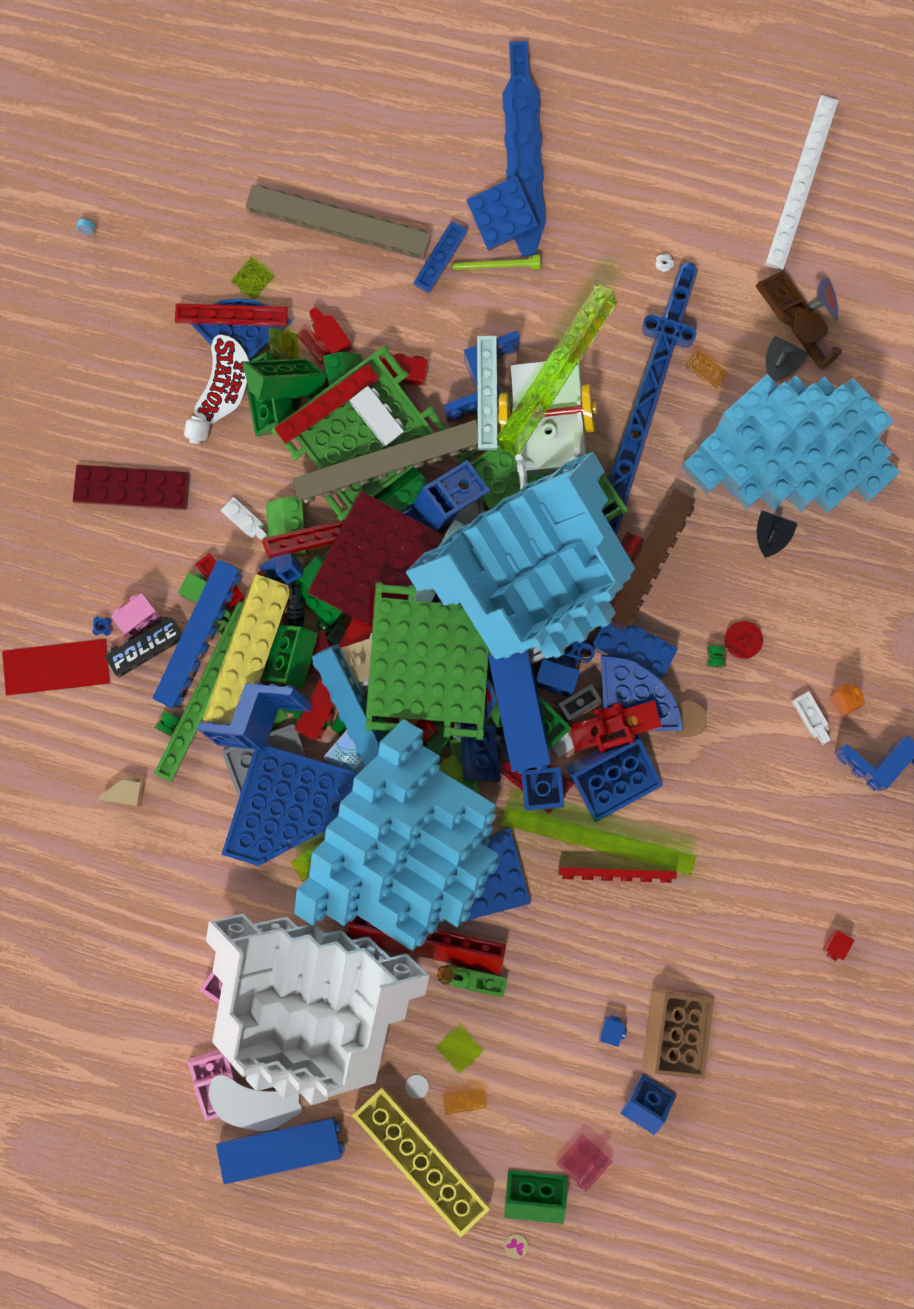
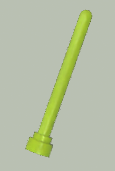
[451,255,541,270]

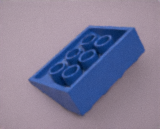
[565,734,663,822]

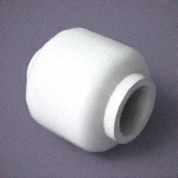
[184,416,210,444]

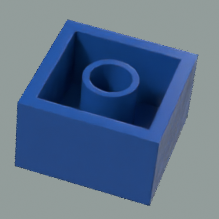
[521,767,564,811]

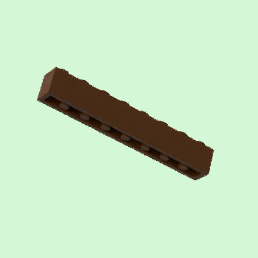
[610,489,695,631]

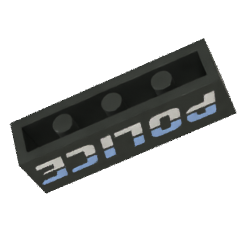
[105,617,182,678]

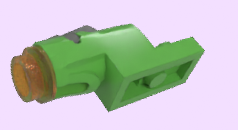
[437,965,508,997]

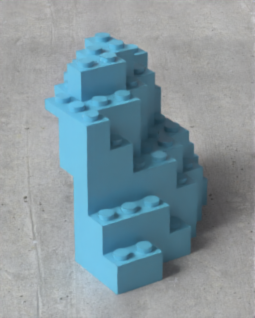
[682,374,901,514]
[406,452,635,660]
[294,719,499,951]

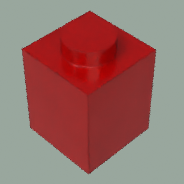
[823,930,855,962]

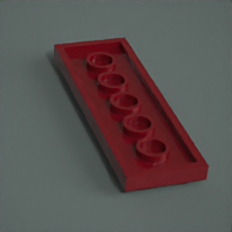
[73,465,190,510]

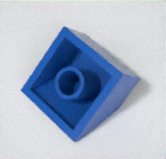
[620,1074,677,1135]

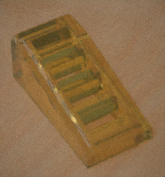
[685,350,727,388]

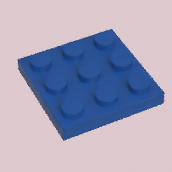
[466,176,539,251]

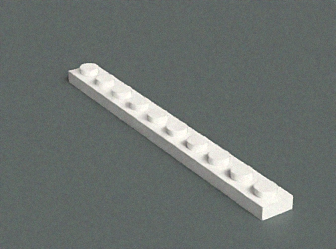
[765,95,839,271]

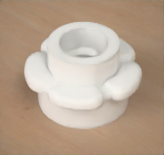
[655,254,674,272]

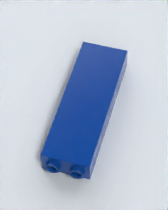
[488,649,552,774]
[216,1117,345,1185]

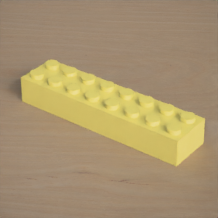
[202,574,289,725]
[352,1086,490,1238]

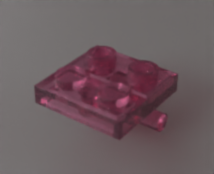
[556,1133,613,1192]

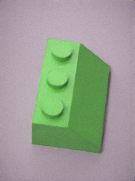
[266,497,307,559]

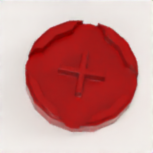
[724,621,763,659]

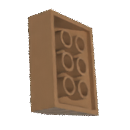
[642,991,714,1079]

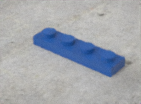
[413,221,467,294]

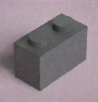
[558,684,602,722]

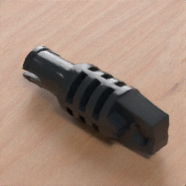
[287,583,305,628]

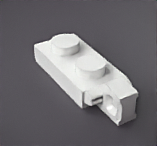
[220,497,268,541]
[791,691,831,745]

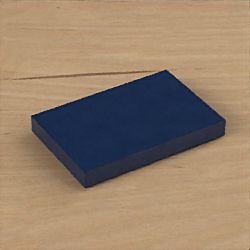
[460,723,500,783]

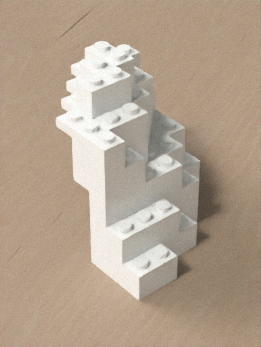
[206,913,430,1105]

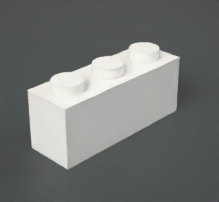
[349,386,404,447]

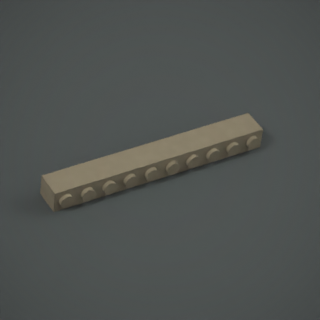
[246,185,431,261]
[292,420,478,504]

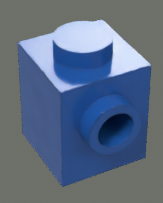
[598,1015,627,1047]

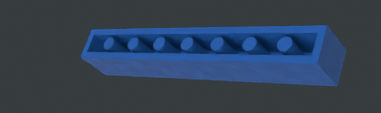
[152,559,242,709]

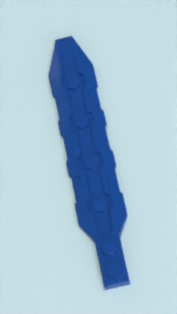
[502,41,546,256]

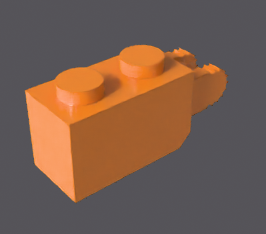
[831,683,865,717]

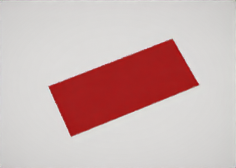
[2,639,110,696]

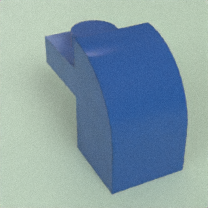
[260,553,303,584]

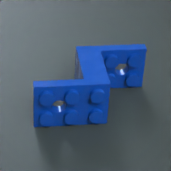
[444,331,520,422]
[402,460,490,533]
[196,682,312,751]
[834,735,914,792]

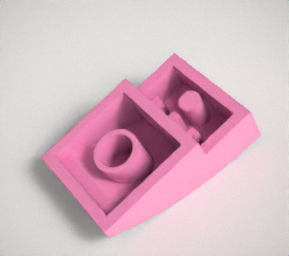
[188,1049,237,1121]

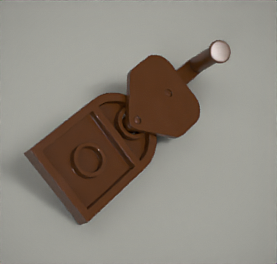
[755,270,842,369]

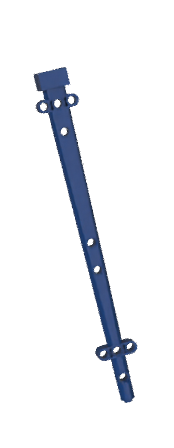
[536,262,698,697]

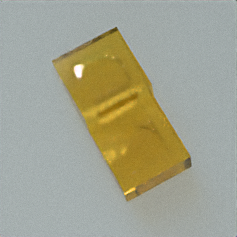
[442,1088,487,1115]

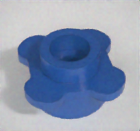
[92,617,112,636]

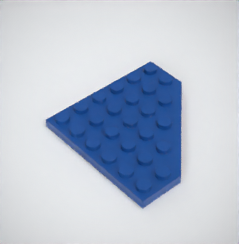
[221,745,359,866]

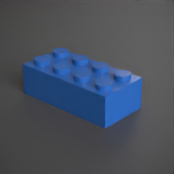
[592,624,678,680]

